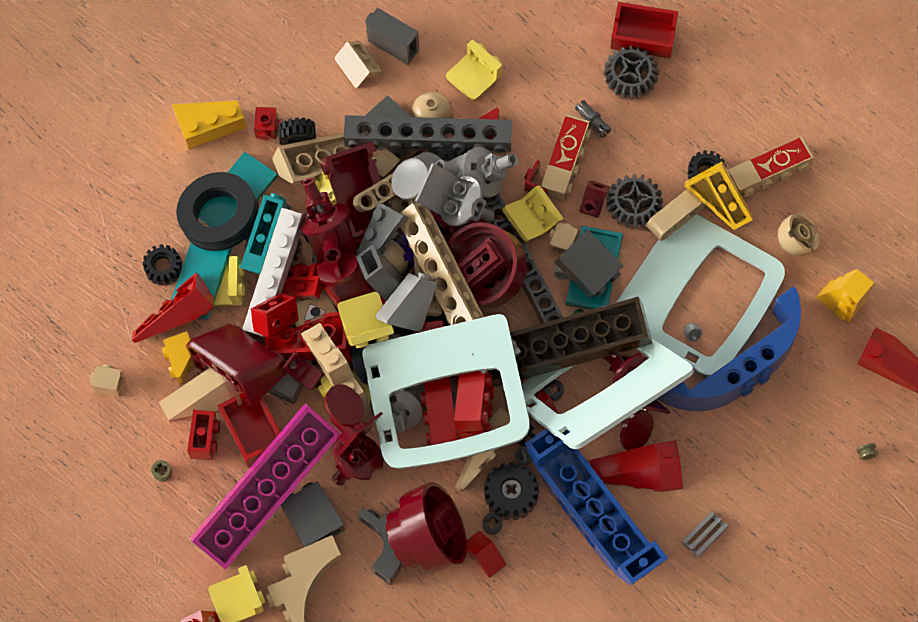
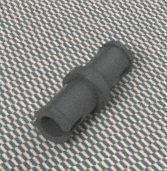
[575,100,611,138]

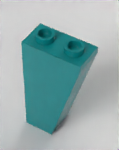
[240,193,291,275]

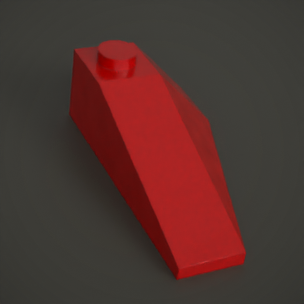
[132,272,214,343]
[265,312,355,362]
[857,327,918,393]
[589,440,683,492]

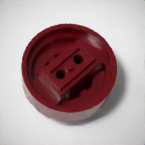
[447,222,527,308]
[385,482,467,573]

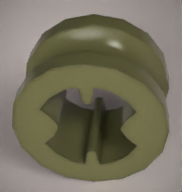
[857,443,879,460]
[151,460,172,482]

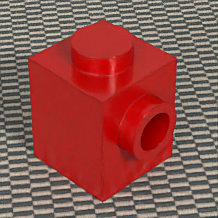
[254,107,281,140]

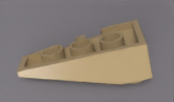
[272,133,351,184]
[159,368,243,421]
[455,408,510,491]

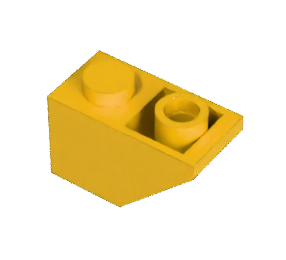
[161,331,193,384]

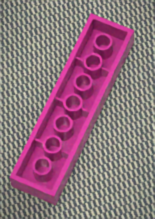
[190,404,341,570]

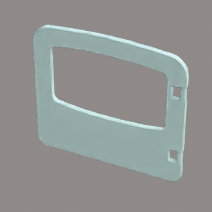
[617,214,785,377]
[362,314,530,469]
[522,338,694,449]

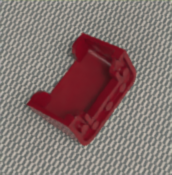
[321,141,392,238]
[186,324,287,407]

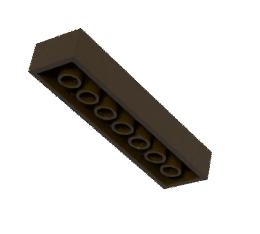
[488,297,653,387]

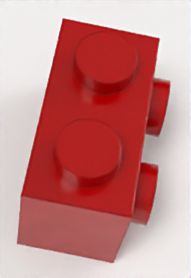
[251,293,299,337]
[187,410,220,460]

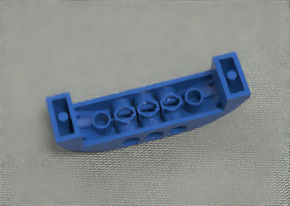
[657,286,801,411]
[525,429,668,585]

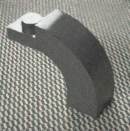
[357,507,402,585]

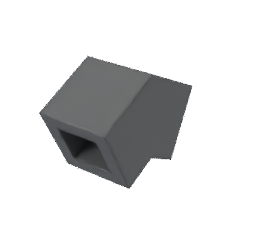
[514,446,533,466]

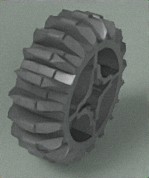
[603,46,659,100]
[606,173,663,229]

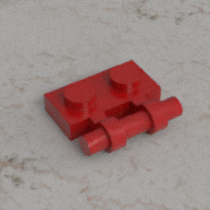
[282,262,323,300]

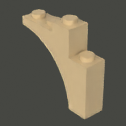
[301,323,374,423]
[266,535,342,622]

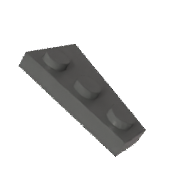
[356,202,409,256]

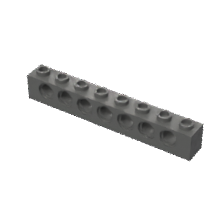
[344,115,512,153]

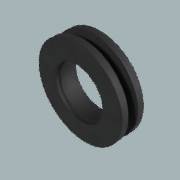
[176,172,259,251]

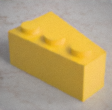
[172,100,246,149]
[684,162,753,230]
[816,269,874,323]

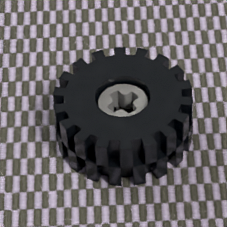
[484,462,539,521]

